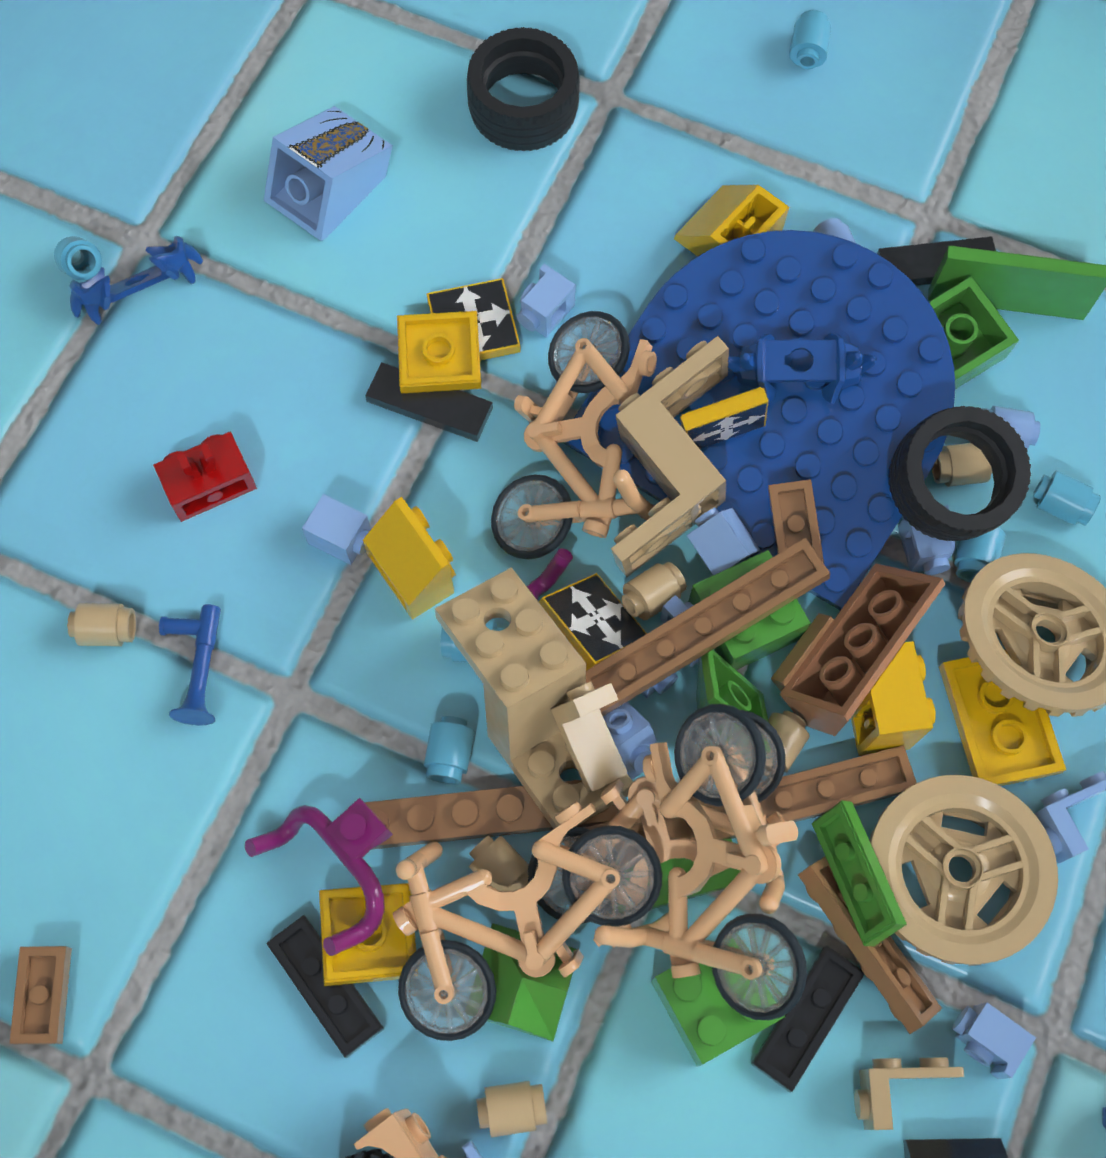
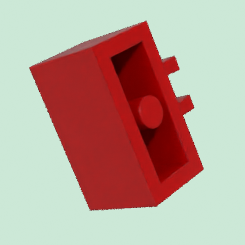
[153,431,257,522]

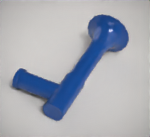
[159,604,221,726]

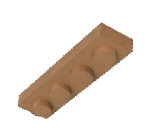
[798,856,942,1034]

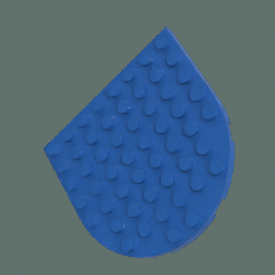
[562,230,955,611]

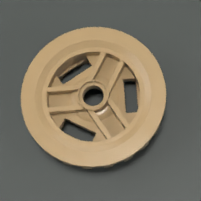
[958,553,1106,717]
[869,775,1058,966]

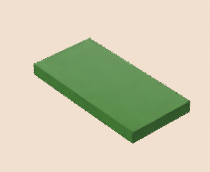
[928,246,1106,320]

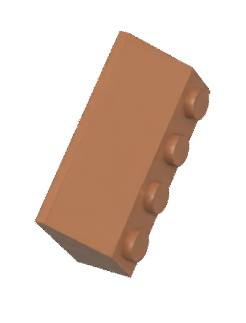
[780,563,946,736]

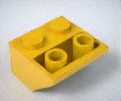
[674,185,789,256]
[363,497,456,620]
[851,641,936,756]

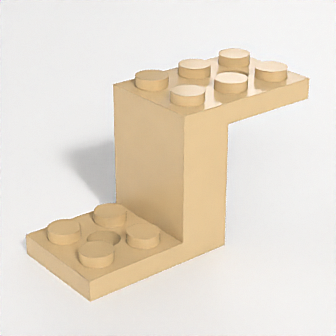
[611,336,729,577]
[435,567,633,829]

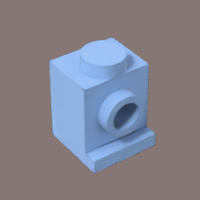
[517,264,576,338]
[898,505,955,575]
[952,1002,1036,1079]

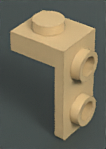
[551,682,627,792]
[854,1057,964,1130]

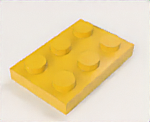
[939,650,1066,786]

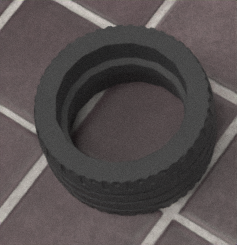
[466,27,580,151]
[888,406,1031,541]

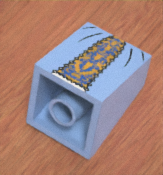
[264,106,393,241]

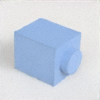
[302,494,371,565]
[687,507,760,575]

